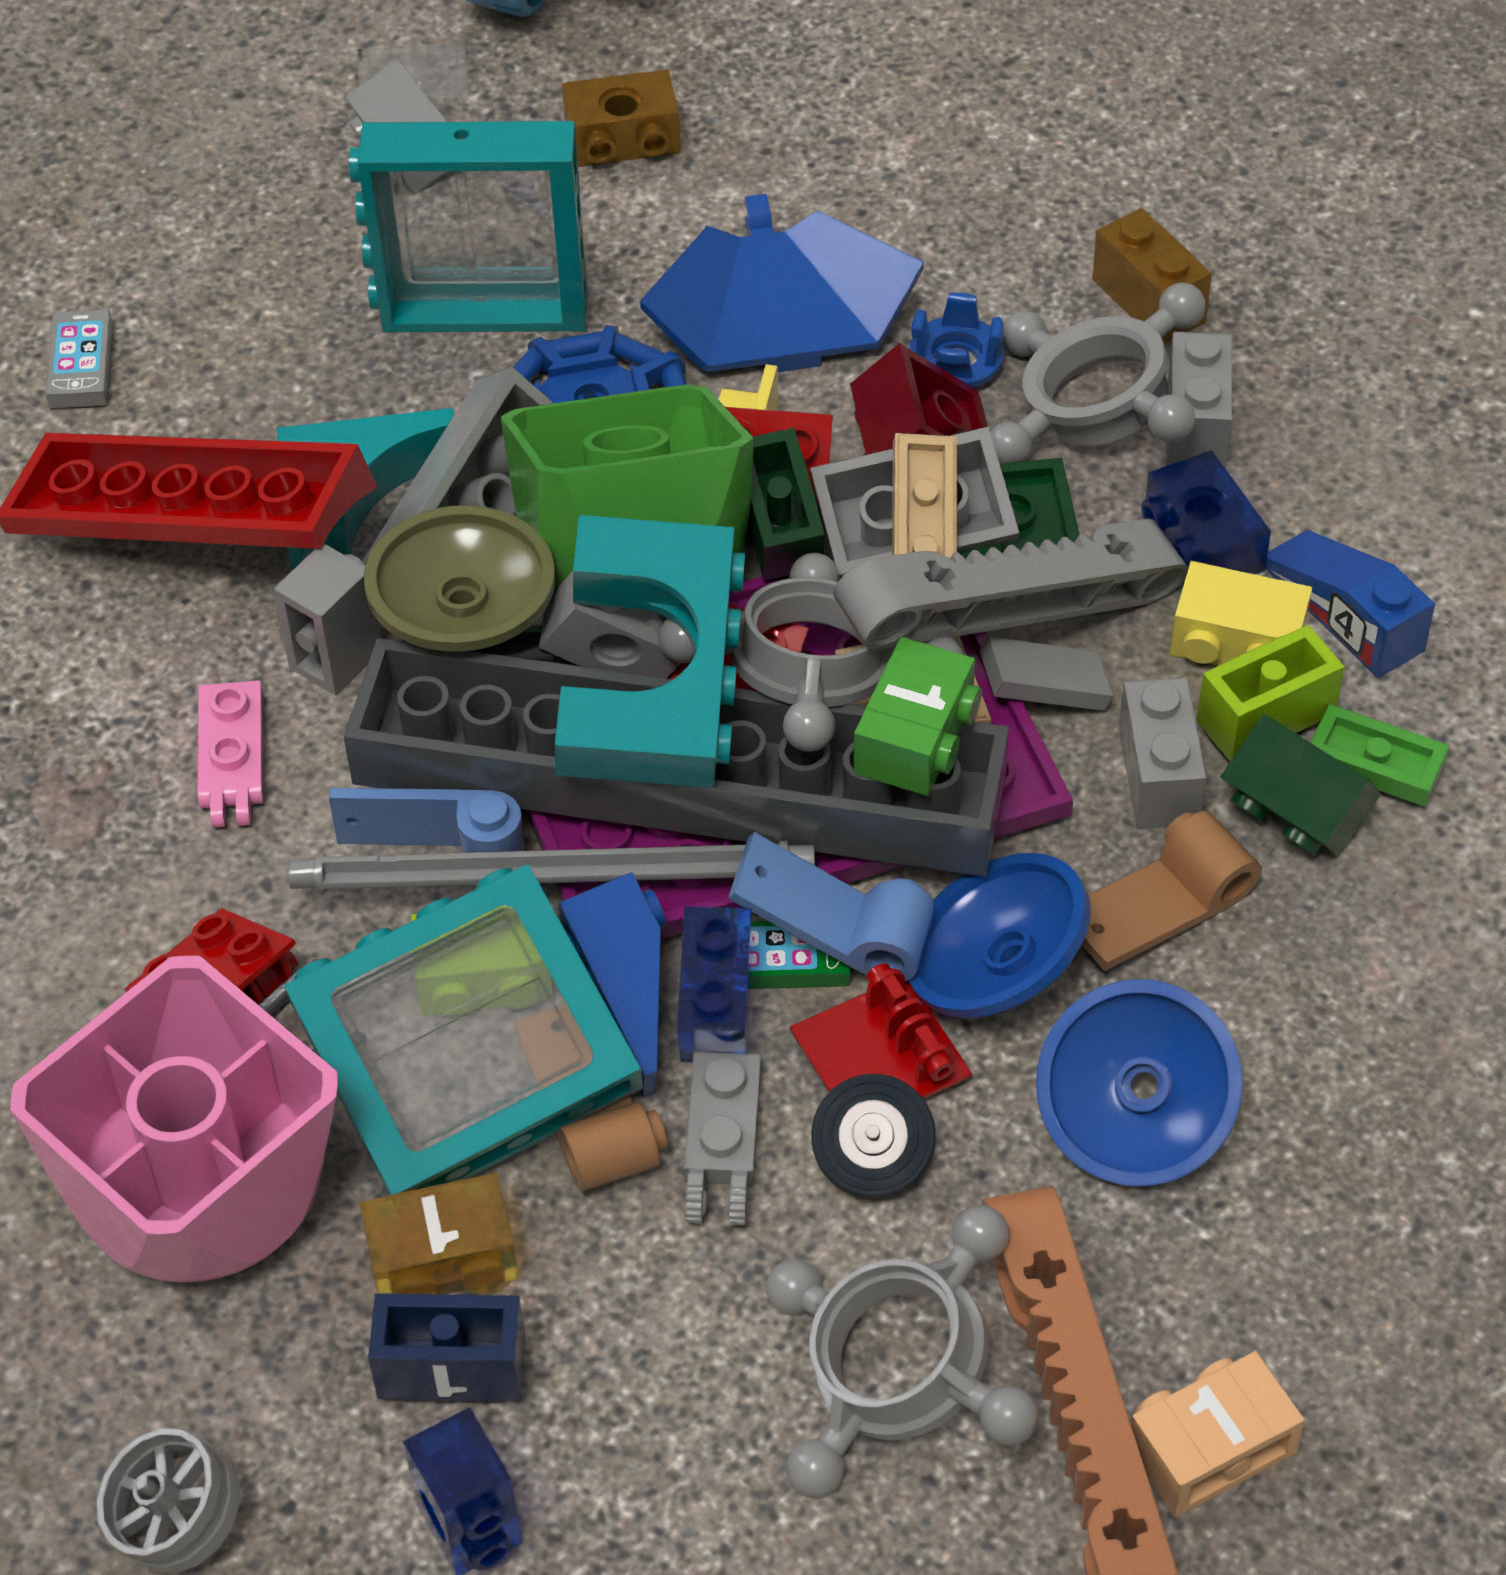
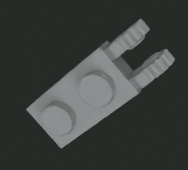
[684,1052,761,1225]

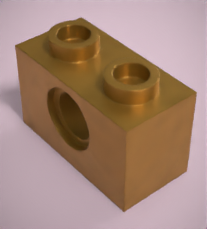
[561,69,681,167]

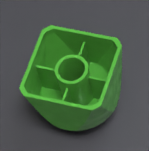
[501,385,754,592]

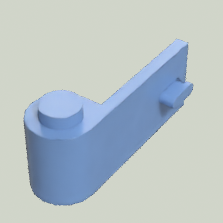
[329,788,525,853]
[728,832,935,982]

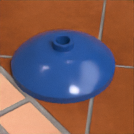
[909,853,1091,1018]
[1036,979,1244,1187]

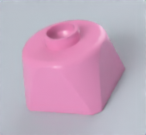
[10,956,337,1283]

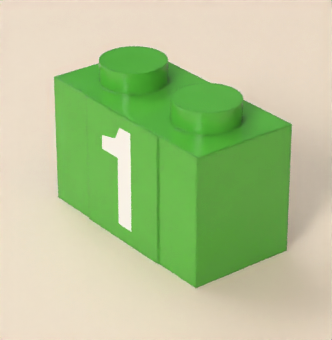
[854,637,982,796]

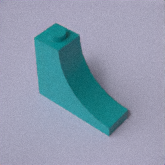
[277,408,454,571]

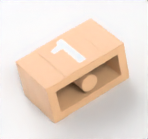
[1131,1351,1305,1518]

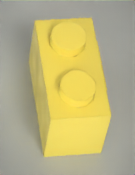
[1170,561,1312,666]

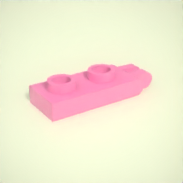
[197,680,264,828]

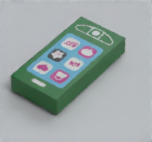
[716,921,850,990]

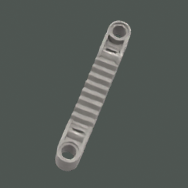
[833,519,1189,649]

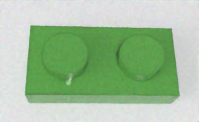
[1310,704,1450,807]

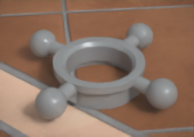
[990,282,1205,464]
[659,553,964,752]
[766,1205,1039,1498]

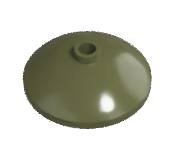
[364,505,555,652]

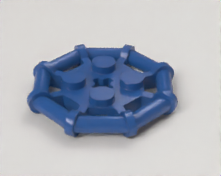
[513,325,687,403]

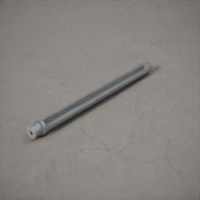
[288,840,815,893]

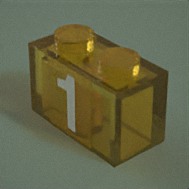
[359,1173,519,1294]

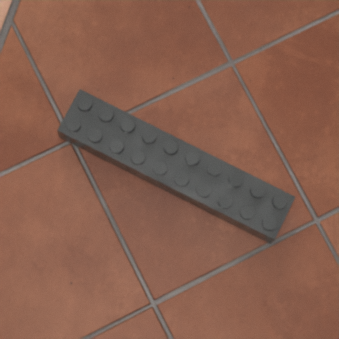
[344,638,1009,877]

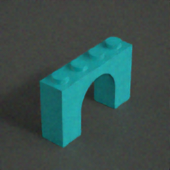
[555,515,745,788]

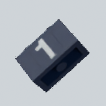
[368,1293,526,1401]

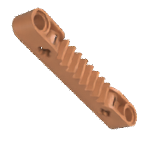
[982,1185,1178,1575]

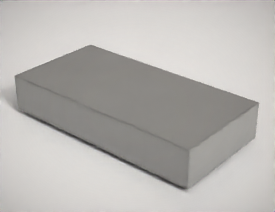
[980,636,1114,711]

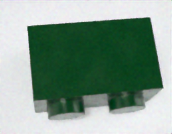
[749,428,825,581]
[1220,713,1381,858]

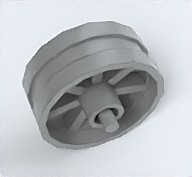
[97,1428,240,1574]

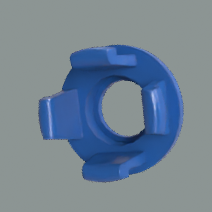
[909,292,1004,388]

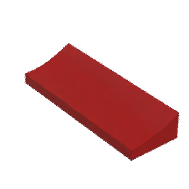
[0,433,377,549]

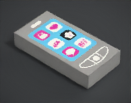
[46,309,113,409]

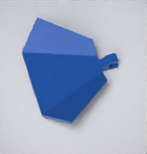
[640,194,924,372]

